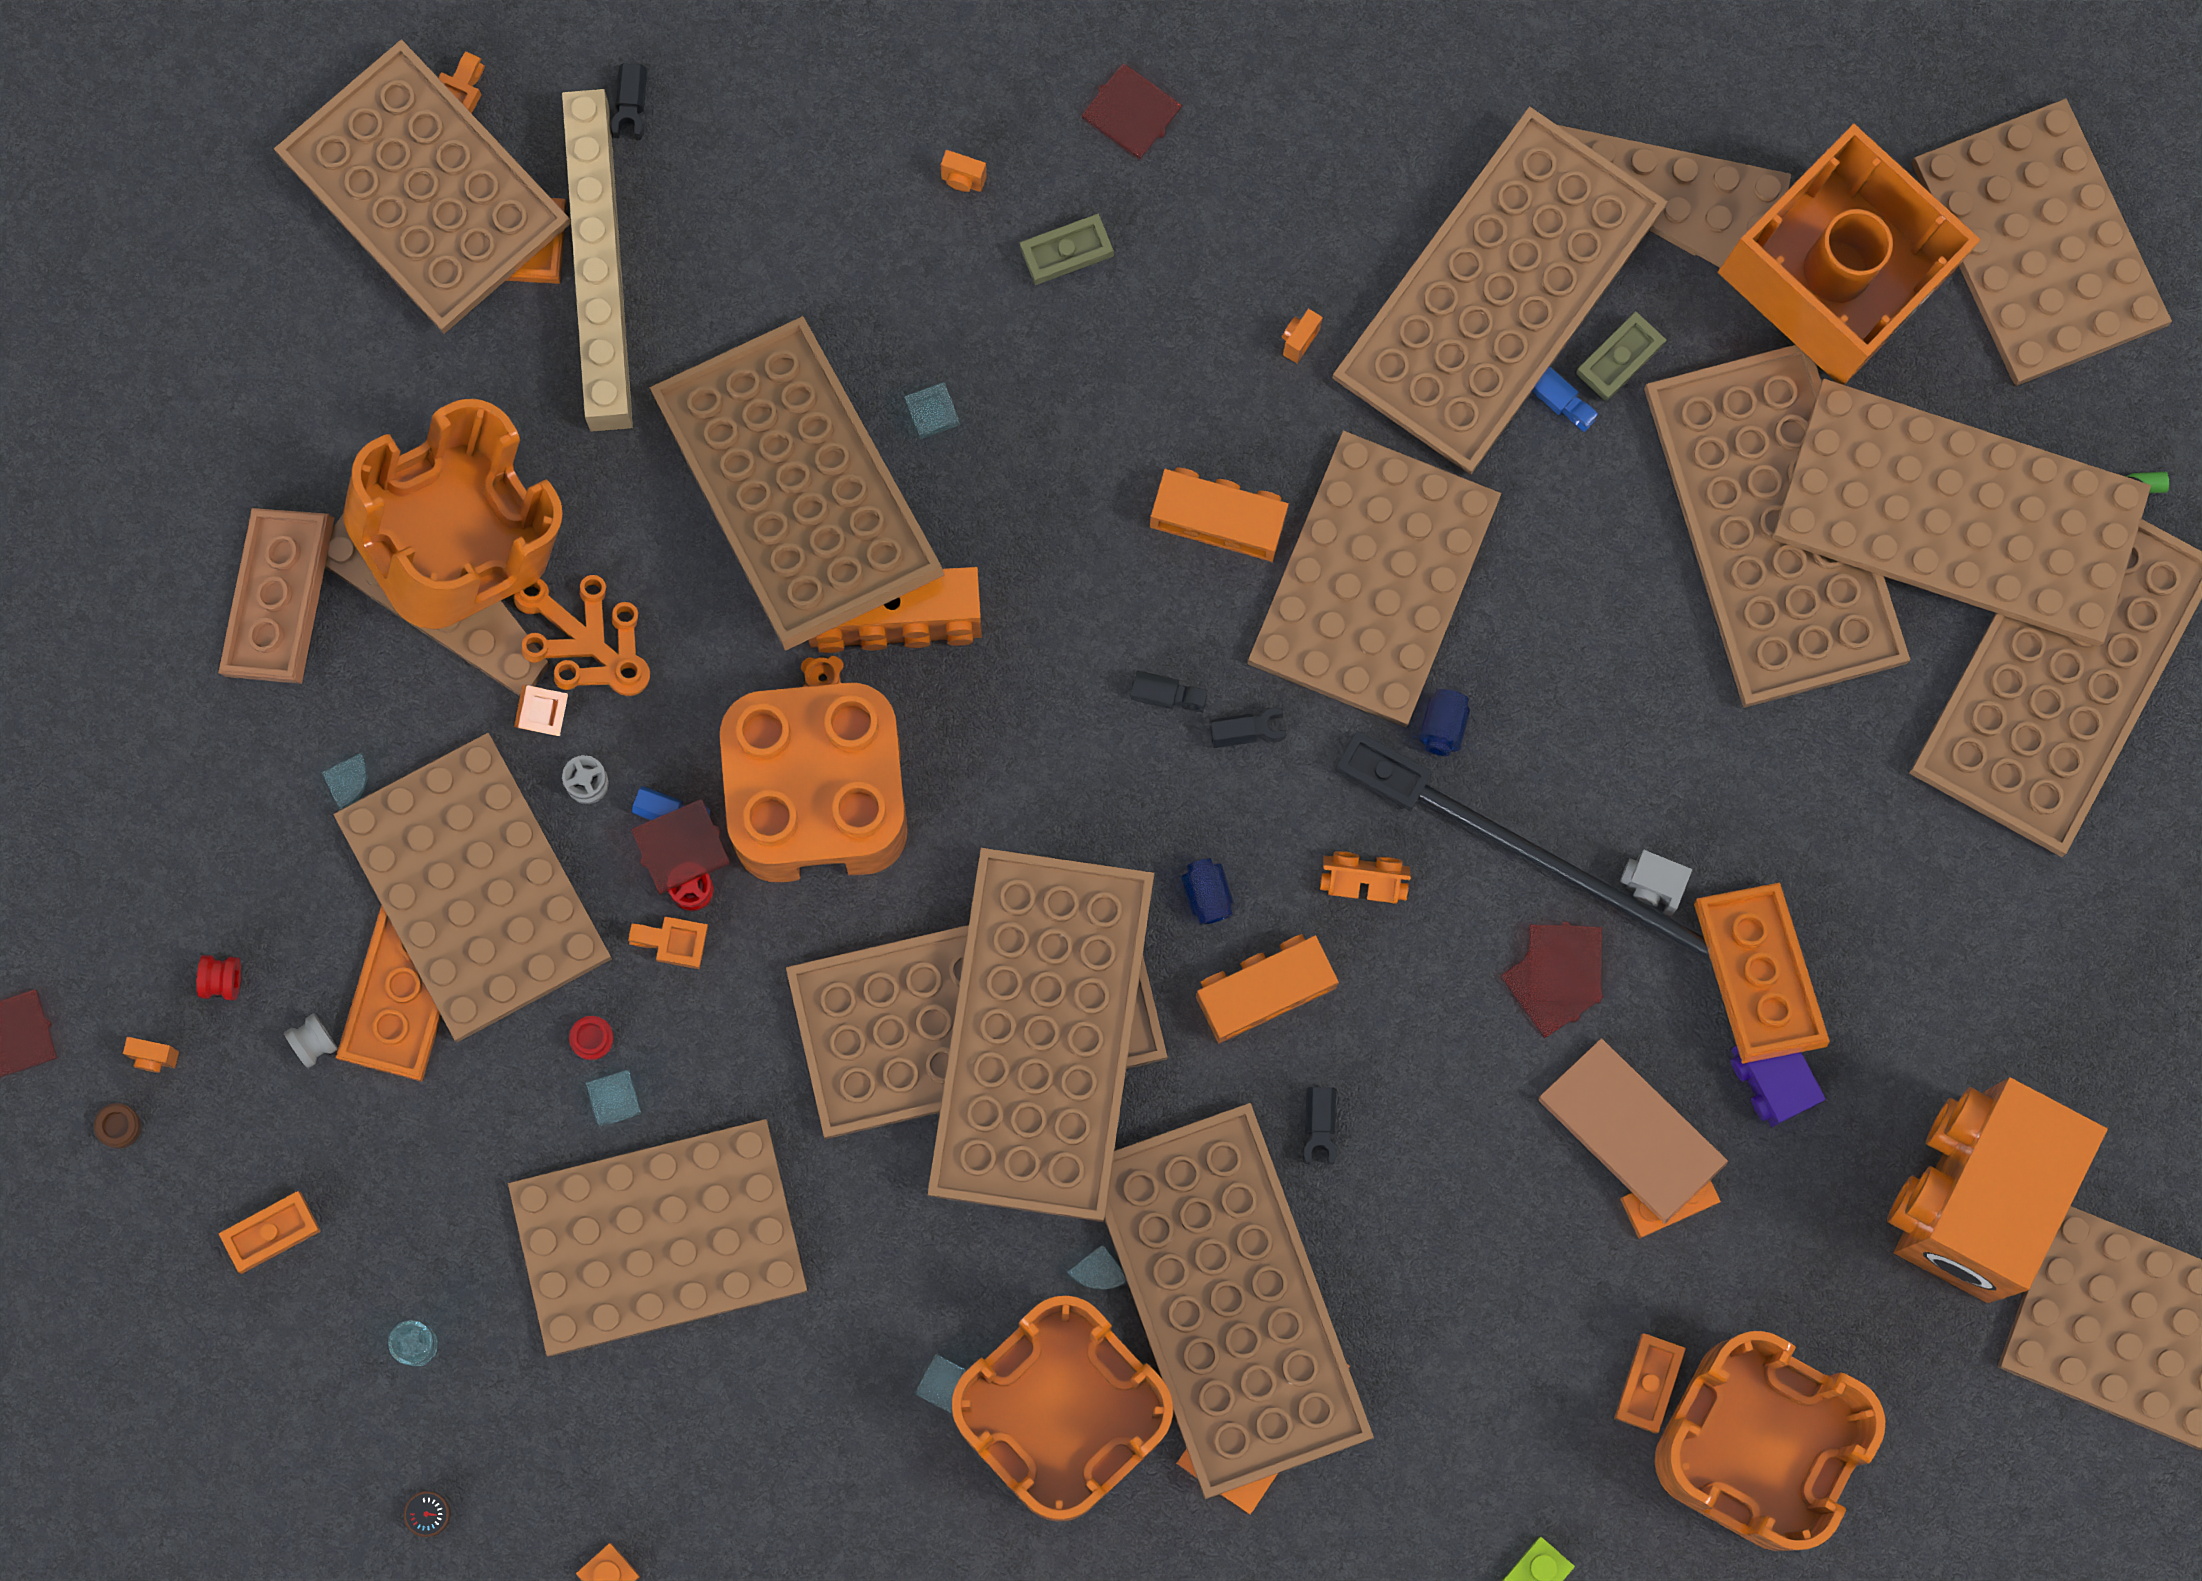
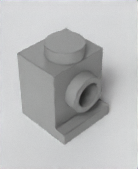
[1620,850,1692,916]

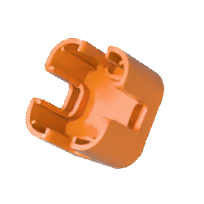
[343,399,562,629]
[720,683,907,882]
[952,1296,1173,1521]
[1655,1331,1885,1551]

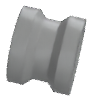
[562,755,609,804]
[284,1013,338,1069]

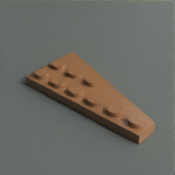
[1558,125,1791,268]
[325,515,550,696]

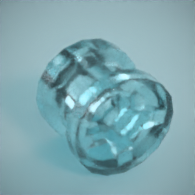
[388,1320,438,1367]

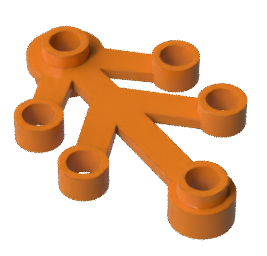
[514,575,650,696]

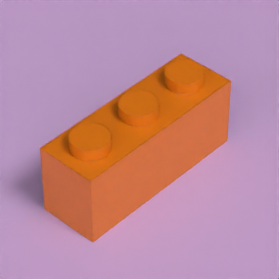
[1150,467,1289,562]
[1196,934,1339,1044]

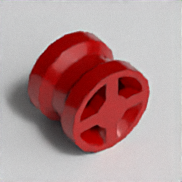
[667,863,714,912]
[196,955,241,1001]

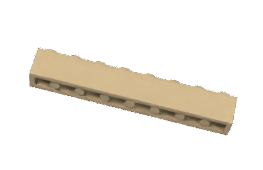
[562,89,633,432]

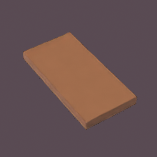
[218,508,335,684]
[1539,1038,1728,1224]

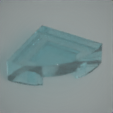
[322,753,367,810]
[1067,1245,1127,1290]

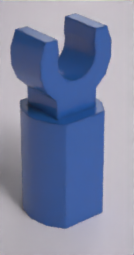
[1532,367,1598,432]
[632,786,712,839]

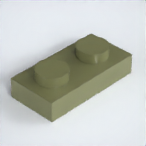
[1020,214,1114,285]
[1576,311,1666,402]

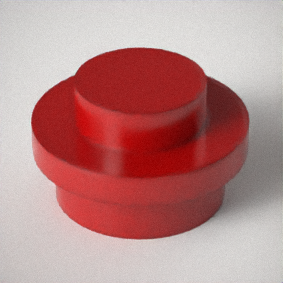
[569,1016,614,1060]

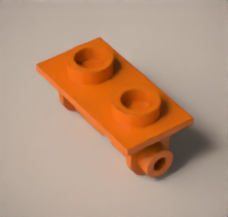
[1320,851,1411,904]

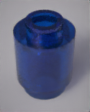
[1419,689,1471,757]
[1181,858,1234,926]

